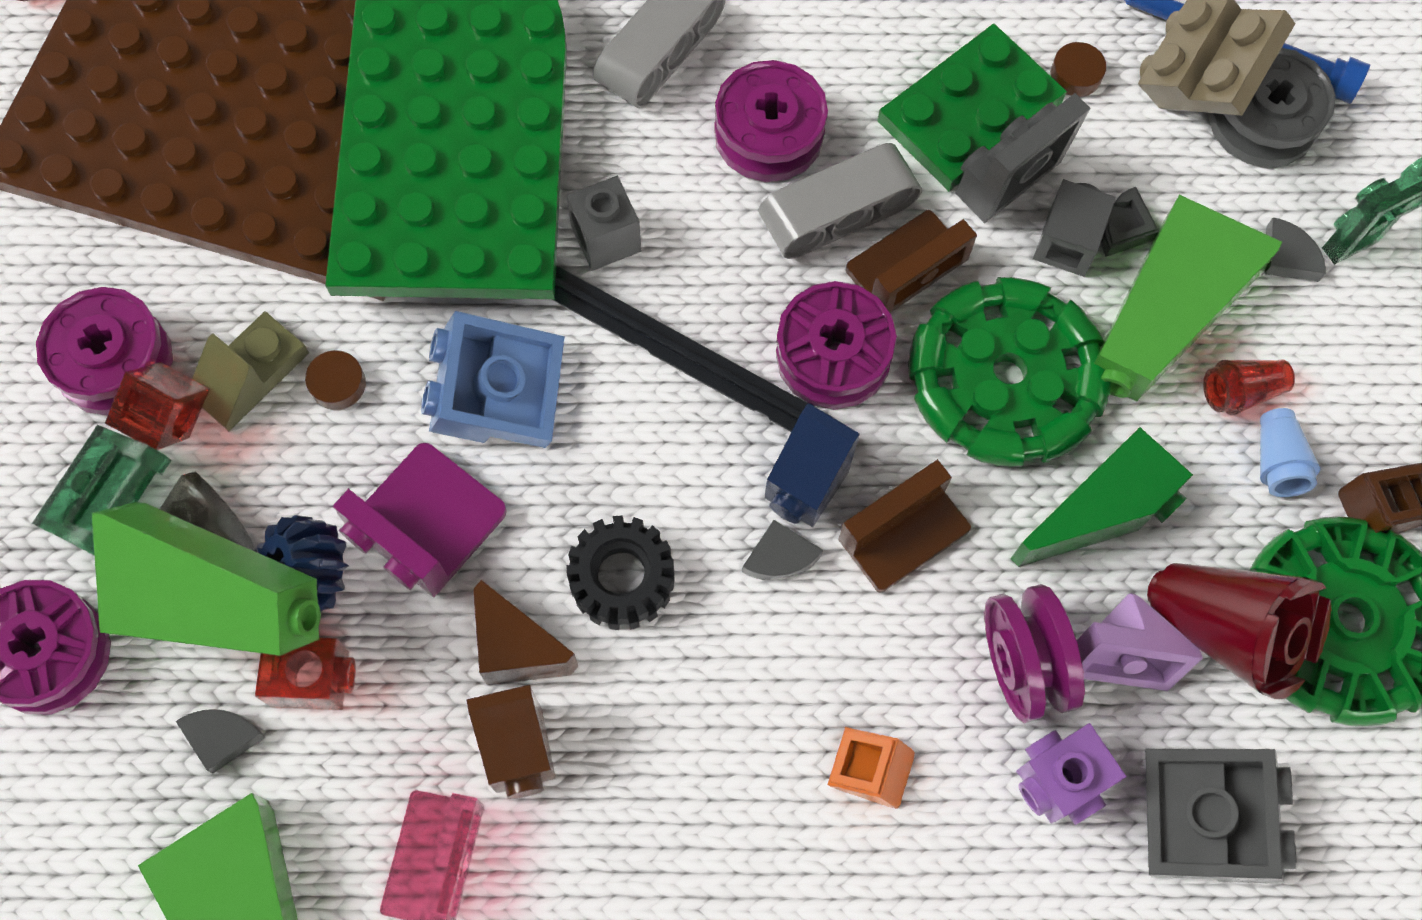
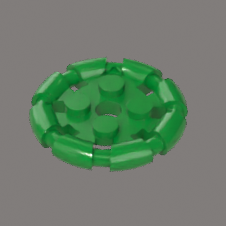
[908,277,1111,467]
[1249,517,1422,726]

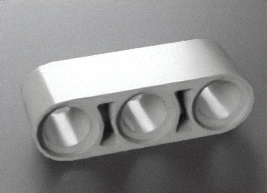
[593,0,725,108]
[758,143,922,259]

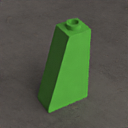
[1094,194,1282,401]
[92,502,321,656]
[137,793,298,920]

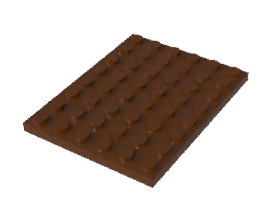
[0,0,385,301]

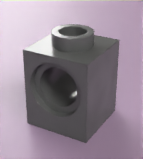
[566,175,642,271]
[1033,179,1116,277]

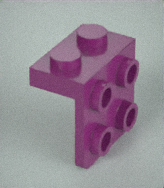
[332,443,507,598]

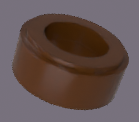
[1050,42,1106,97]
[305,350,366,410]

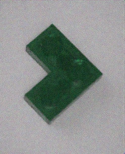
[1322,158,1422,265]

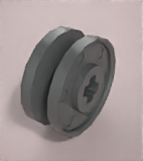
[1208,48,1336,168]

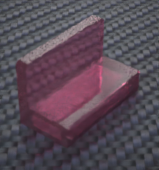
[380,790,485,920]

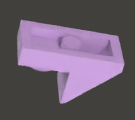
[1076,593,1203,691]

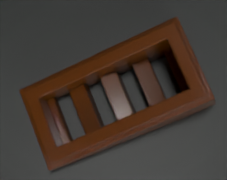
[1338,463,1422,533]

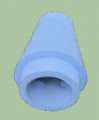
[1260,408,1320,497]

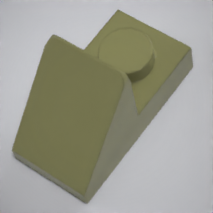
[186,311,309,432]

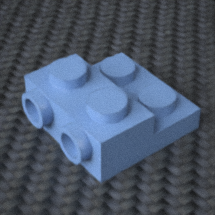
[421,311,565,448]

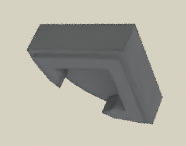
[1101,186,1159,257]
[1264,218,1326,282]
[742,520,823,580]
[175,709,265,774]

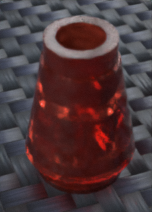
[1203,359,1295,415]

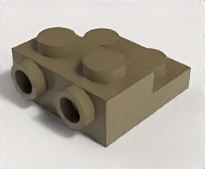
[1138,0,1296,116]

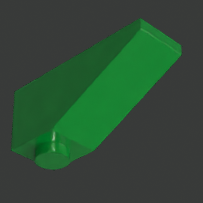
[1011,427,1193,567]

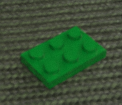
[877,23,1067,192]

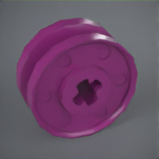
[714,60,828,182]
[776,281,897,410]
[36,287,173,416]
[0,580,111,715]
[984,584,1085,723]

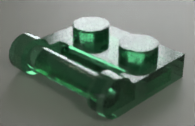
[32,425,172,557]

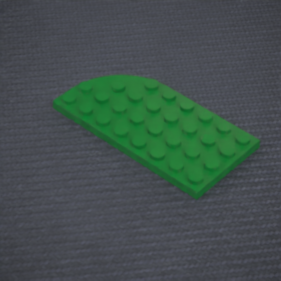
[325,0,567,300]

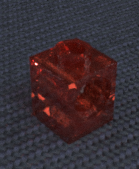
[105,362,210,451]
[255,638,356,710]

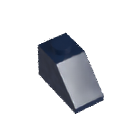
[764,403,860,528]

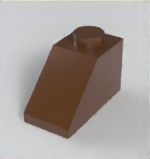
[466,685,556,799]

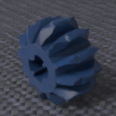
[256,515,349,612]

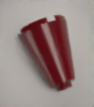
[1147,563,1332,700]

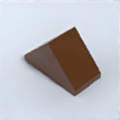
[473,580,578,685]

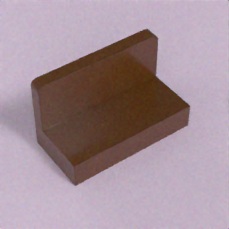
[845,210,977,313]
[838,459,971,593]

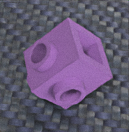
[1016,723,1127,825]

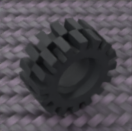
[566,515,675,630]

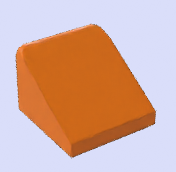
[827,727,915,809]

